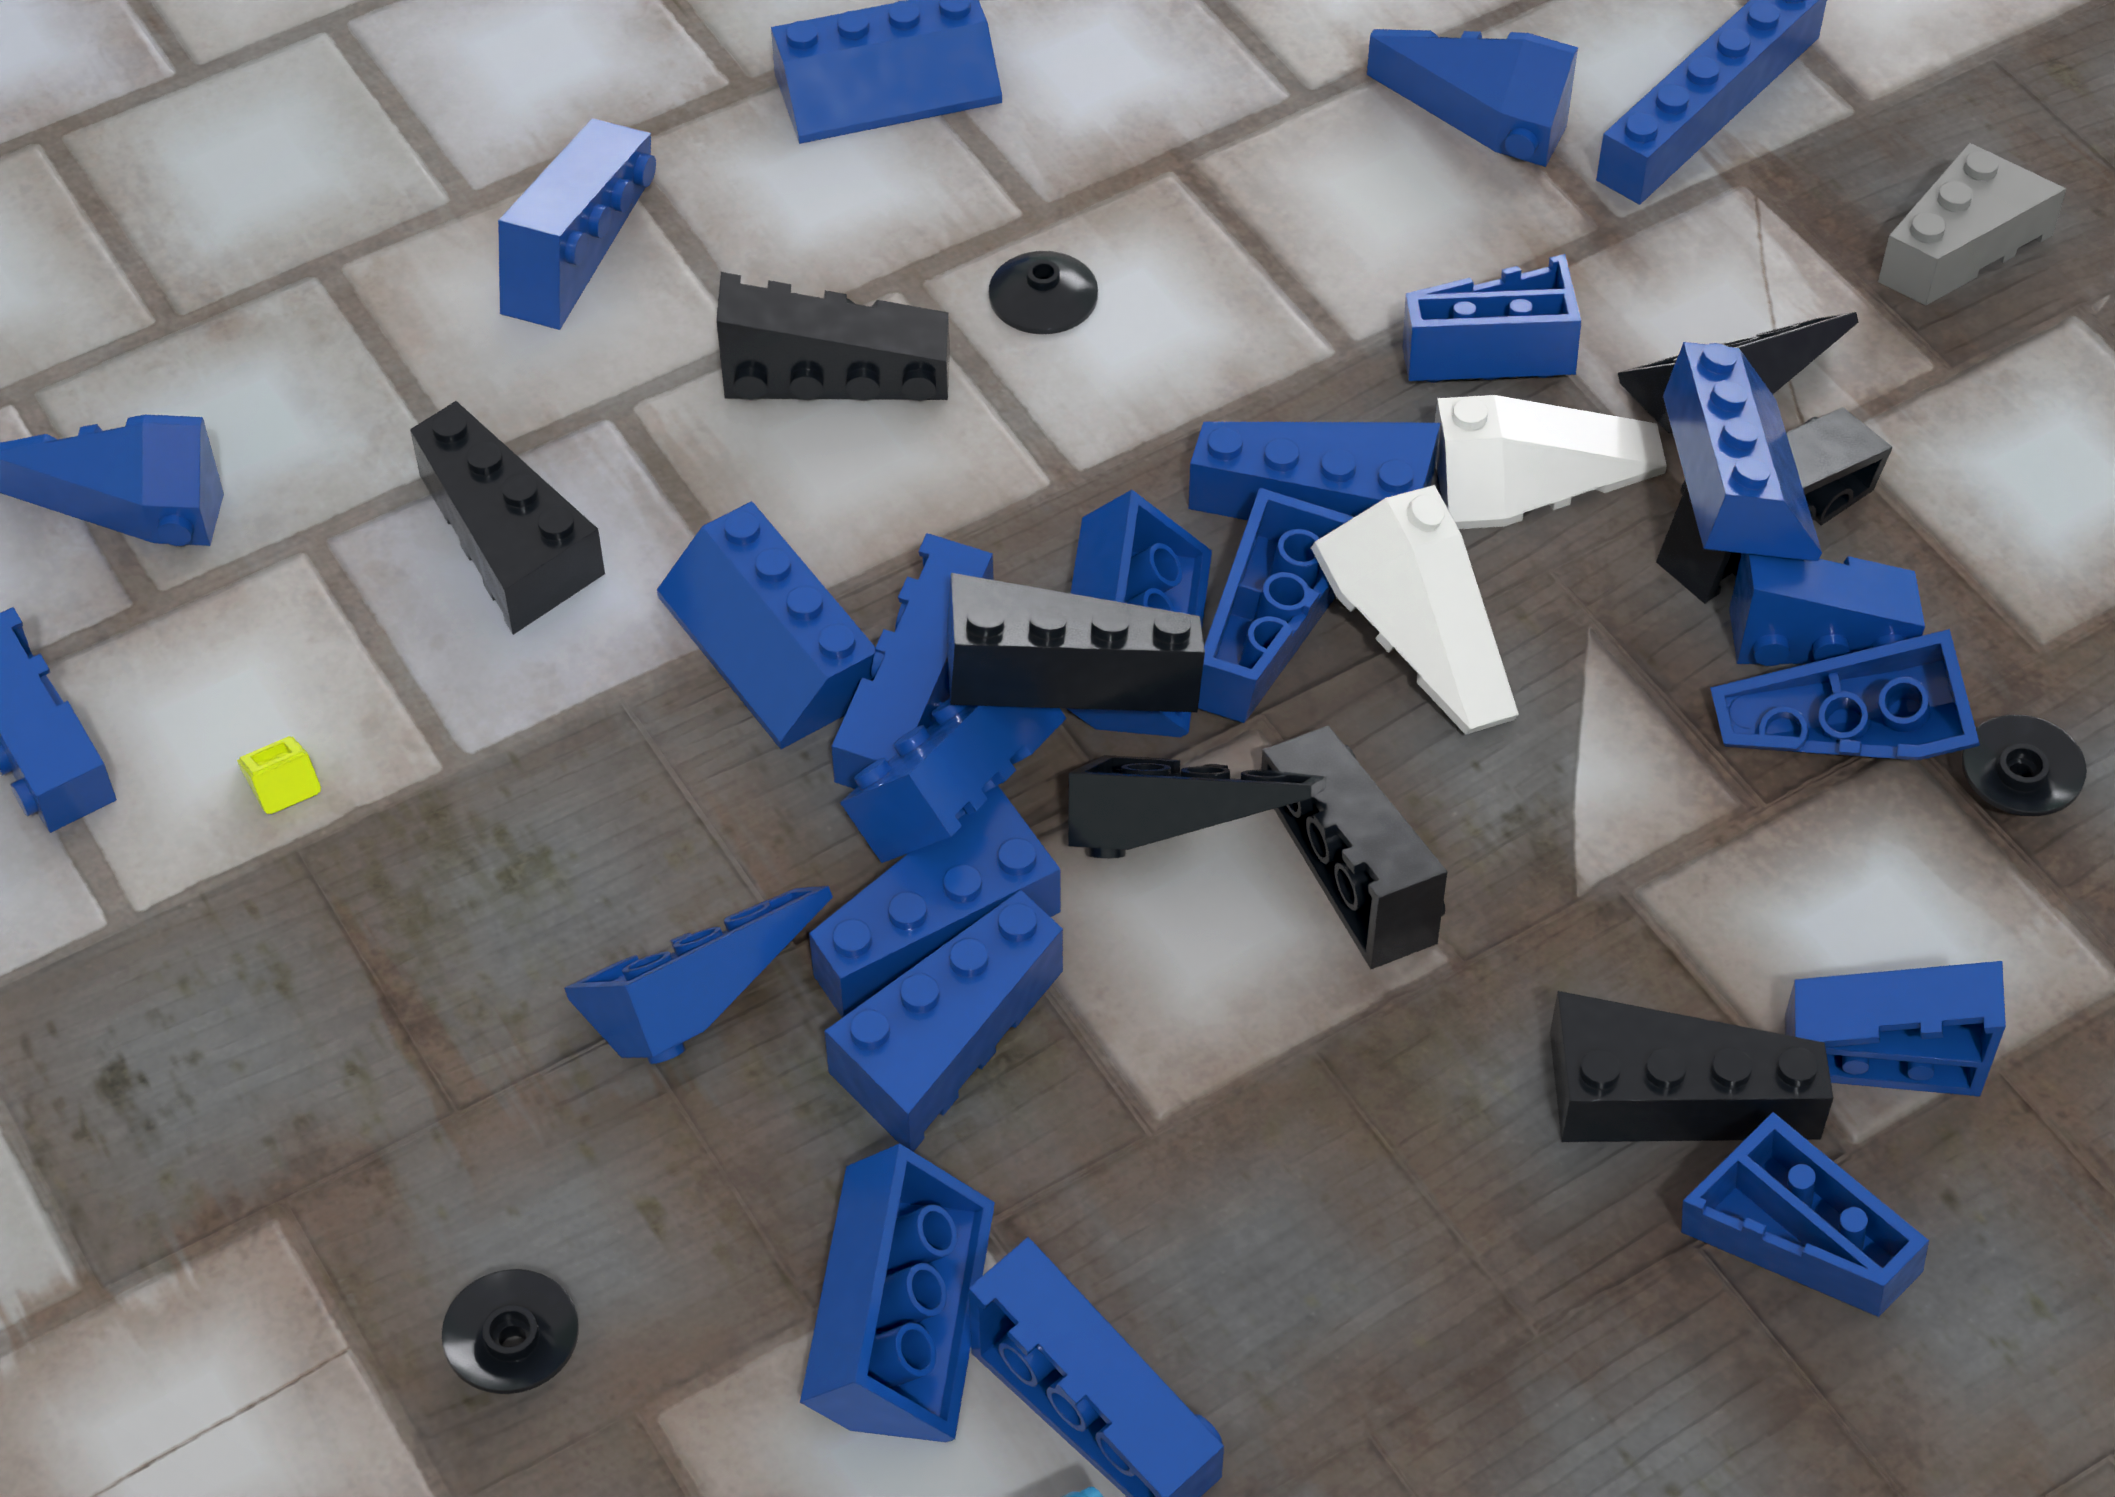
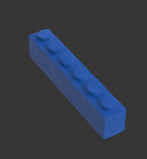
[1596,0,1827,205]

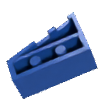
[1402,254,1581,382]
[1729,553,1925,666]
[0,607,117,833]
[1785,961,2006,1096]
[1681,1112,1929,1317]

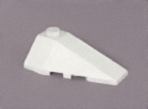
[1435,395,1667,529]
[1311,485,1519,735]

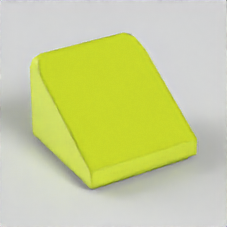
[237,736,321,814]

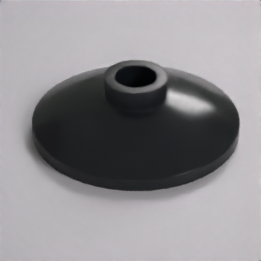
[989,251,1098,334]
[1962,715,2087,816]
[442,1269,579,1394]

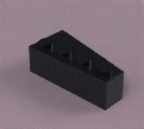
[716,272,950,401]
[410,401,605,635]
[1656,407,1893,604]
[947,573,1205,712]
[1261,726,1448,969]
[1550,991,1834,1142]

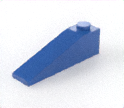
[1367,29,1578,167]
[0,414,224,546]
[1710,629,1980,760]
[564,886,833,1064]

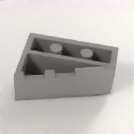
[1878,143,2066,306]

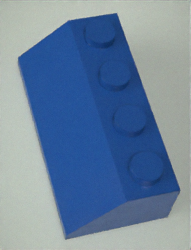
[771,0,1002,144]
[1663,342,1822,561]
[1066,489,1212,737]
[657,501,876,749]
[800,1143,995,1443]

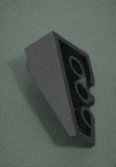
[1618,312,1859,433]
[1068,755,1326,859]

